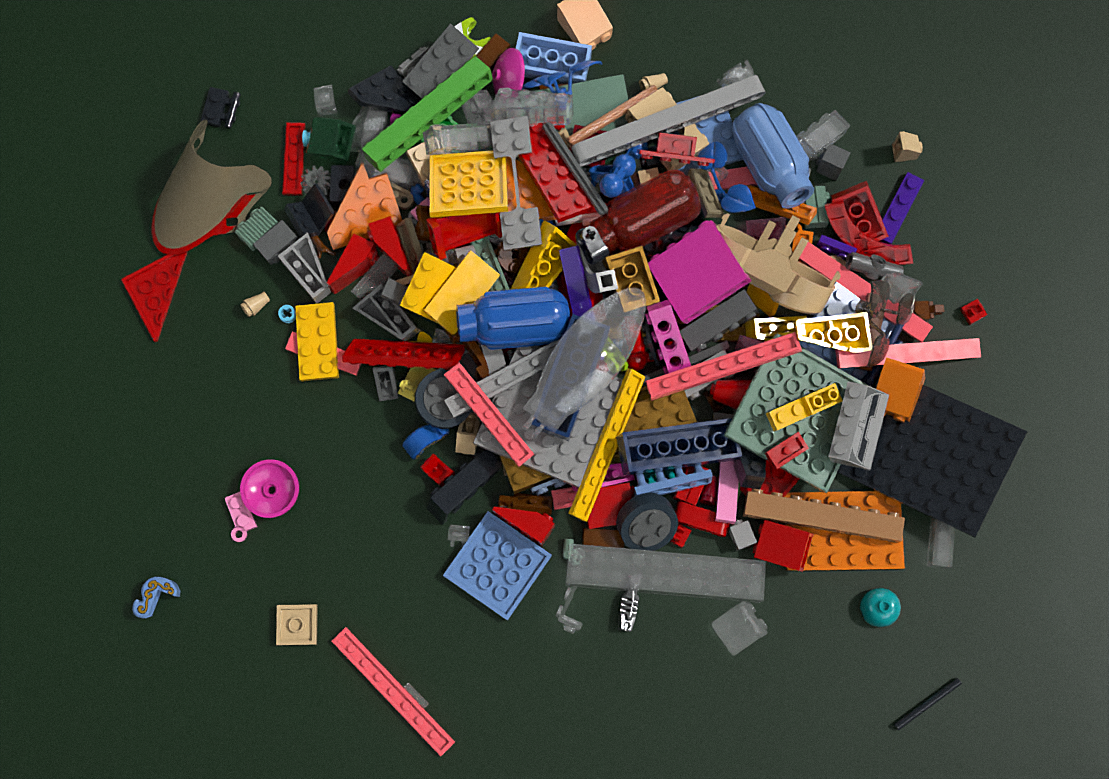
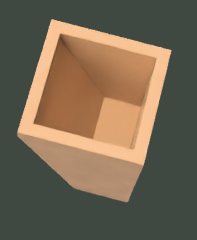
[557,0,613,50]

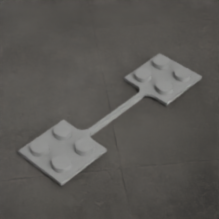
[490,116,542,250]

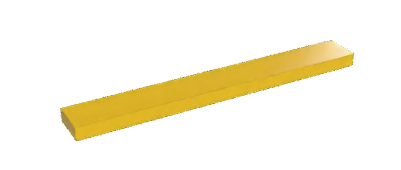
[568,368,645,522]

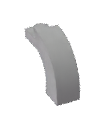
[576,237,618,293]

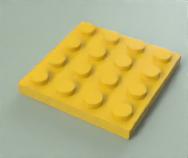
[430,151,508,217]

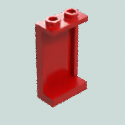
[426,212,502,260]

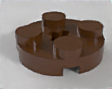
[496,239,531,273]

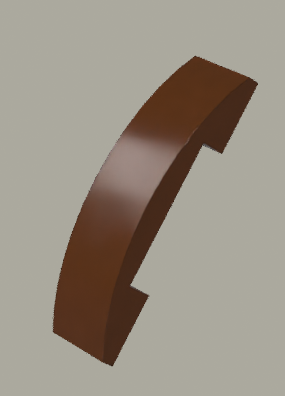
[444,329,489,381]

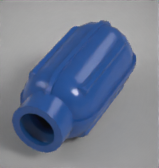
[456,287,570,350]

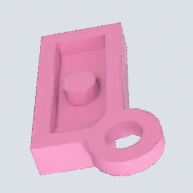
[225,492,257,542]

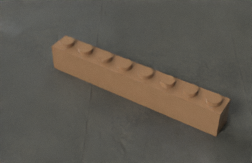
[743,489,905,543]

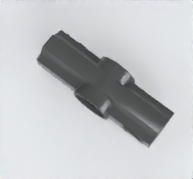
[845,252,904,282]

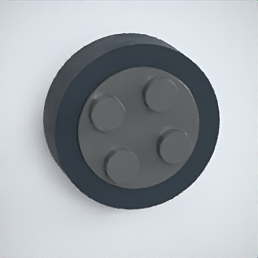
[415,369,472,429]
[616,493,678,552]

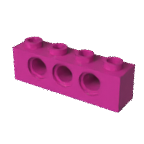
[645,299,691,374]

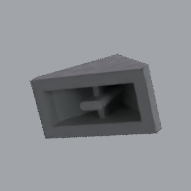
[373,366,398,401]

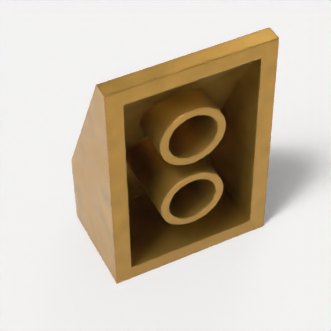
[602,246,660,313]

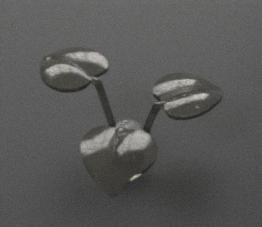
[855,280,915,368]

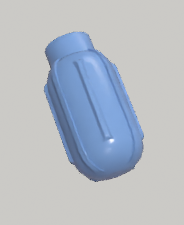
[732,103,814,209]

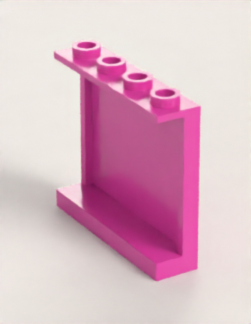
[648,220,752,324]

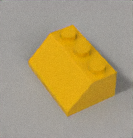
[400,252,456,323]

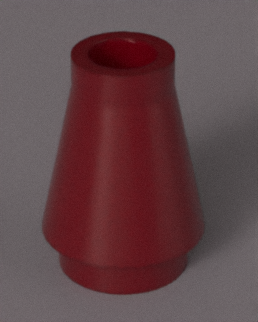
[700,476,718,506]

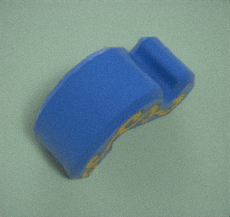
[403,424,450,459]

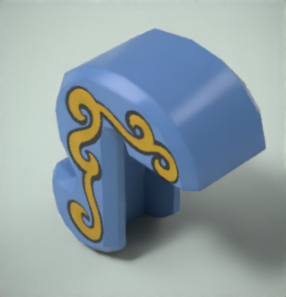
[132,577,181,618]

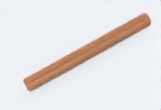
[566,85,658,147]

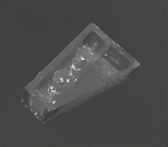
[355,144,416,190]

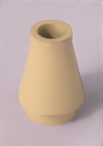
[639,73,668,91]
[240,292,270,317]

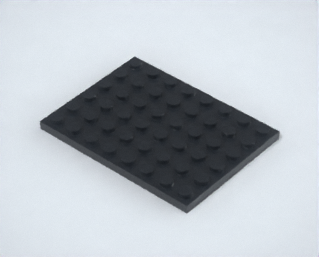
[837,367,1028,538]

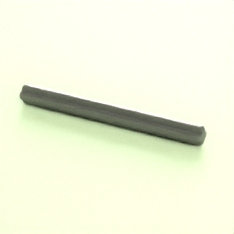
[542,122,608,216]

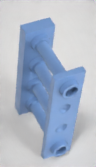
[634,465,713,497]

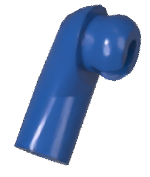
[410,183,425,205]

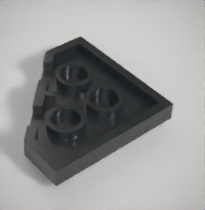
[348,66,422,114]

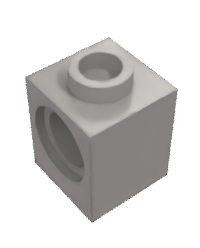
[728,519,757,551]

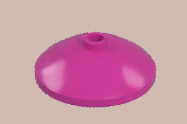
[492,48,525,105]
[240,460,299,518]

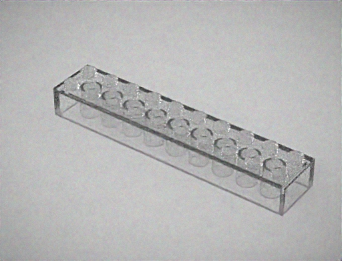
[564,544,766,603]

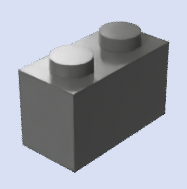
[816,143,850,181]
[253,220,298,265]

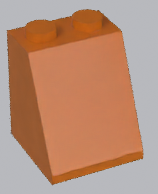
[876,357,925,423]

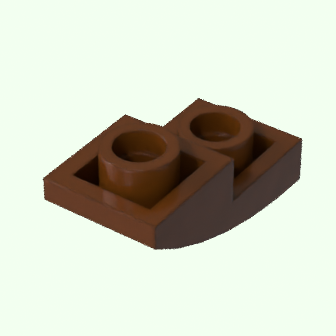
[582,528,624,550]

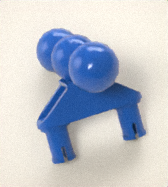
[588,142,648,213]

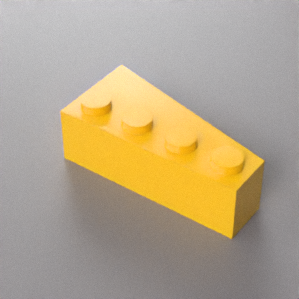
[510,220,577,290]

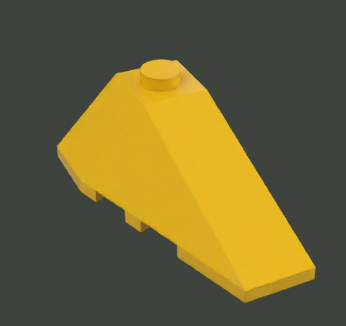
[794,312,873,353]

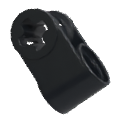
[575,226,609,265]

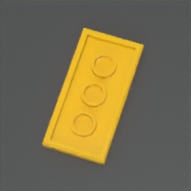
[423,250,500,335]

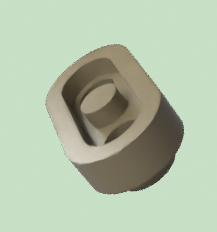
[390,182,414,210]

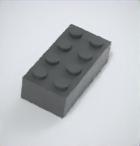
[402,23,479,98]

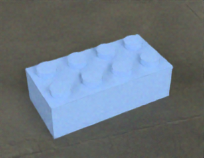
[516,32,592,84]

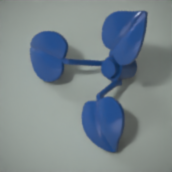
[522,60,602,110]
[670,141,756,219]

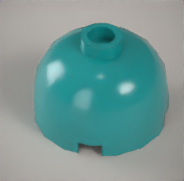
[860,588,901,627]

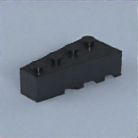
[427,449,503,525]

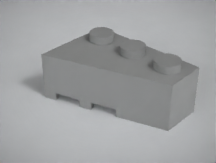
[278,232,331,304]

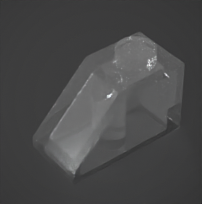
[878,272,923,304]

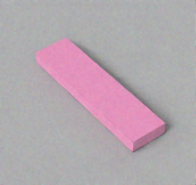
[715,461,739,524]

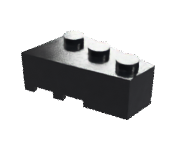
[733,446,766,490]

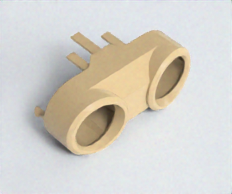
[717,213,841,314]

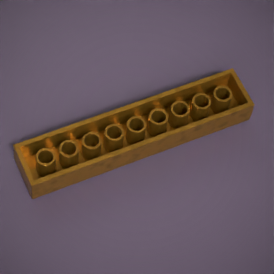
[500,390,697,494]

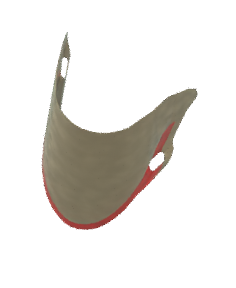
[152,120,271,255]

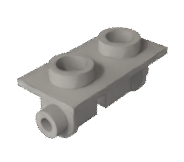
[397,47,429,78]

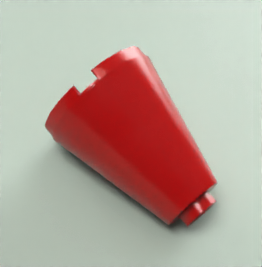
[710,380,752,410]

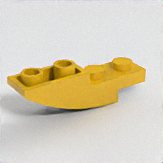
[766,383,843,432]

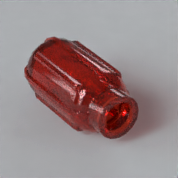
[589,170,701,253]

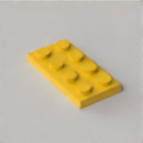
[295,302,339,381]

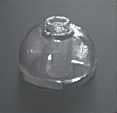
[716,59,754,88]

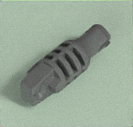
[618,576,640,632]

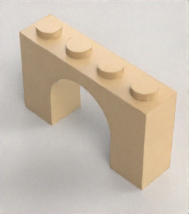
[625,87,709,174]

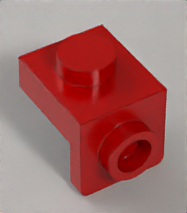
[421,454,455,487]

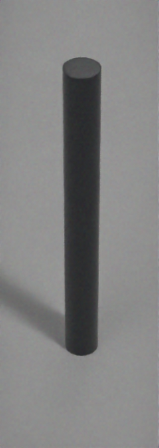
[894,678,962,731]

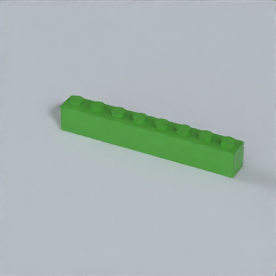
[362,56,493,172]

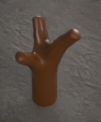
[310,236,336,259]

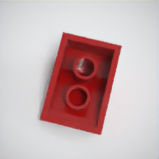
[831,181,889,241]
[367,216,412,277]
[327,234,379,294]
[492,507,555,547]

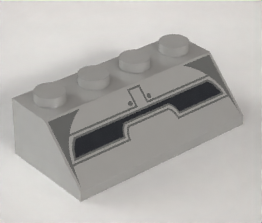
[828,381,889,470]

